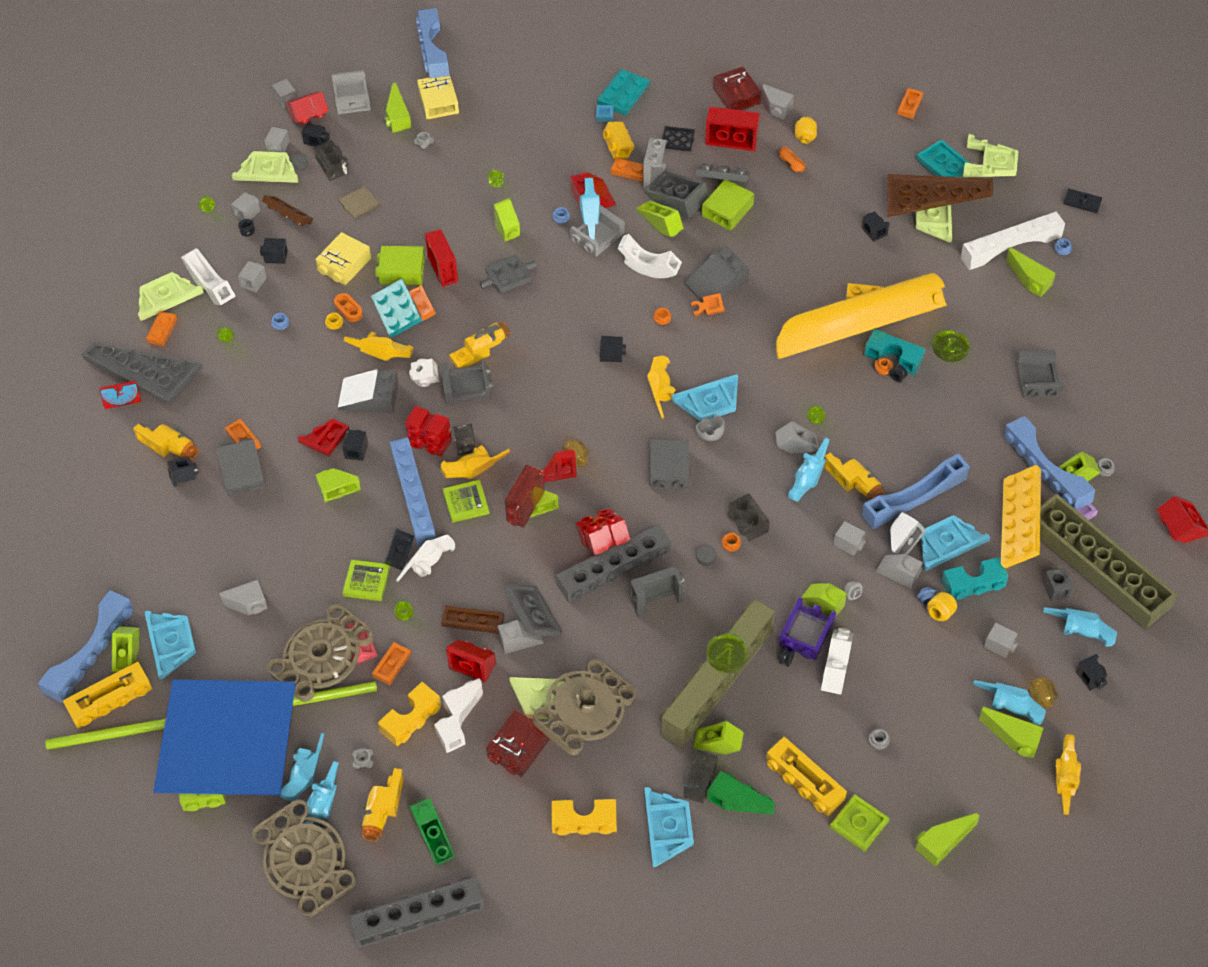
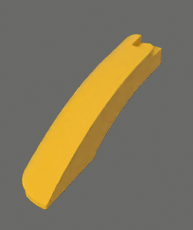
[776,273,947,359]

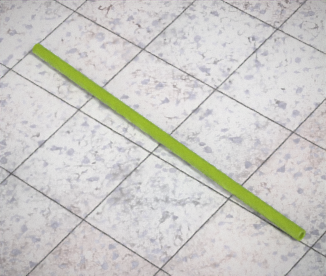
[45,681,377,750]

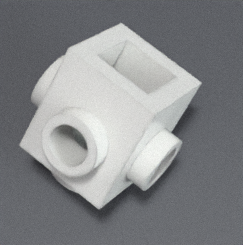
[409,358,440,387]

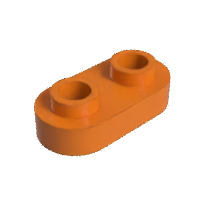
[779,146,807,173]
[334,293,363,322]

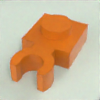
[691,293,724,316]

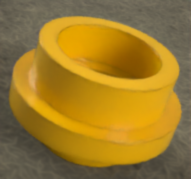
[325,313,343,330]

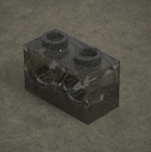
[314,140,349,181]
[728,493,770,541]
[684,750,718,804]

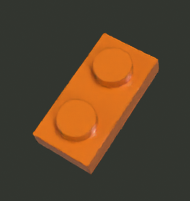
[897,88,924,119]
[611,157,644,182]
[409,285,436,322]
[146,311,178,346]
[225,418,261,450]
[372,642,412,686]

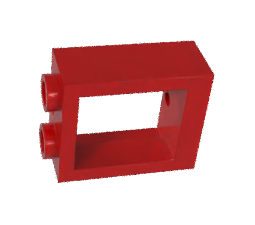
[424,229,458,287]

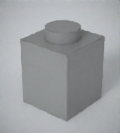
[272,79,297,109]
[265,127,290,152]
[231,192,260,220]
[238,261,267,293]
[833,521,866,556]
[984,623,1018,658]

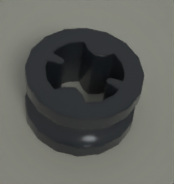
[238,219,255,237]
[889,364,908,383]
[779,647,795,667]

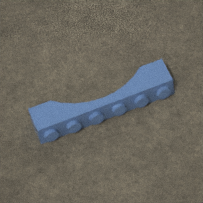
[416,8,450,79]
[1004,416,1095,510]
[390,438,436,547]
[862,453,970,530]
[38,590,134,703]

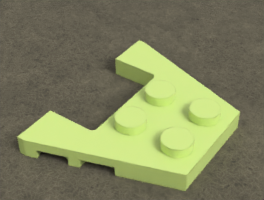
[963,134,1019,177]

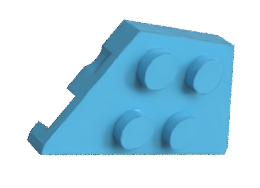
[671,374,738,422]
[920,515,990,571]
[144,611,196,680]
[644,787,694,867]

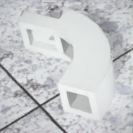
[618,234,682,278]

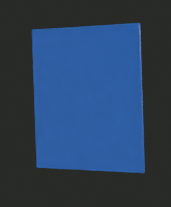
[153,680,296,796]

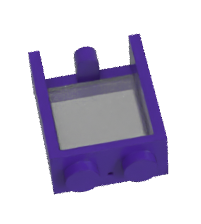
[779,597,836,660]

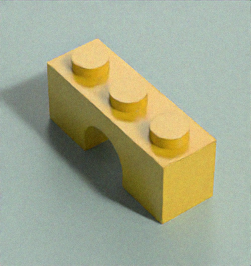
[378,682,441,747]
[552,799,617,835]

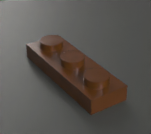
[262,195,313,226]
[441,606,504,634]

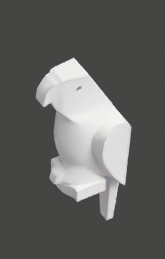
[396,535,455,582]

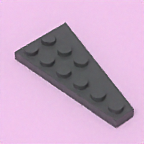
[82,342,203,405]

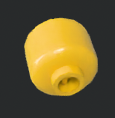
[795,117,817,144]
[927,592,957,622]

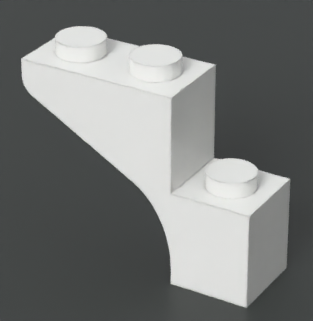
[181,248,235,305]
[821,628,854,694]
[434,679,483,753]

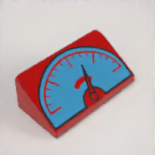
[99,381,141,409]

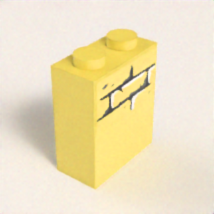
[417,76,459,120]
[315,232,371,285]

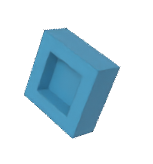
[596,105,614,122]

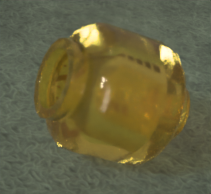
[562,439,590,467]
[1028,676,1059,709]

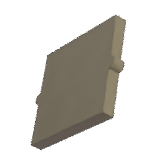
[339,186,380,219]

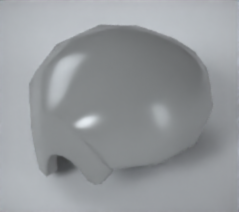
[695,415,725,441]

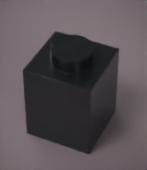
[260,238,288,264]
[600,336,626,363]
[343,430,368,461]

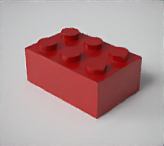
[705,106,760,152]

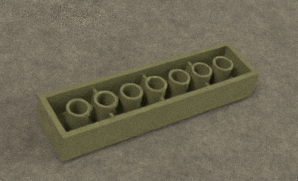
[1040,493,1178,629]
[660,599,775,750]

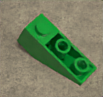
[707,771,775,815]
[408,798,456,866]

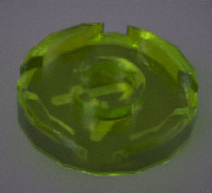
[932,330,970,362]
[706,633,748,673]

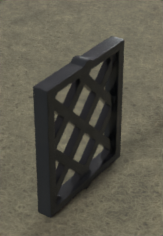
[662,126,695,152]

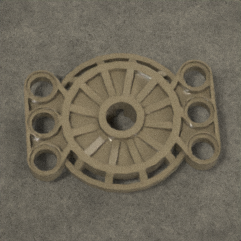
[267,604,374,702]
[532,659,636,755]
[252,800,356,917]

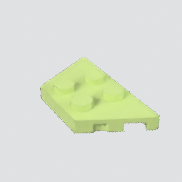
[232,151,298,183]
[915,205,952,242]
[138,272,204,321]
[509,677,564,719]

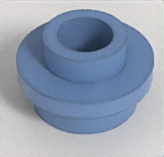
[552,207,570,224]
[1054,238,1072,255]
[271,313,290,330]
[917,587,937,603]

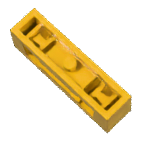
[63,662,152,729]
[766,737,847,816]

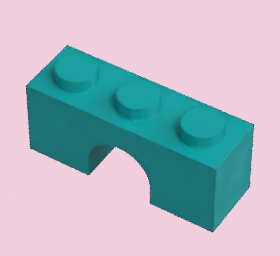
[864,329,925,376]
[941,557,1009,600]

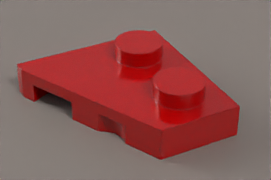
[298,419,349,457]
[539,449,577,483]

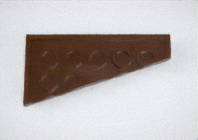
[887,174,993,217]

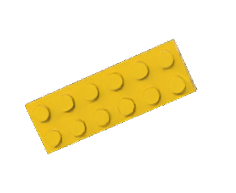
[1001,465,1041,568]

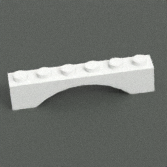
[961,212,1065,270]

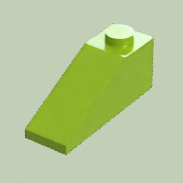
[384,82,412,133]
[636,200,684,237]
[1006,247,1056,297]
[979,707,1044,758]
[915,813,980,866]

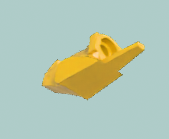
[344,332,414,361]
[647,355,676,419]
[441,445,510,479]
[1056,734,1081,815]

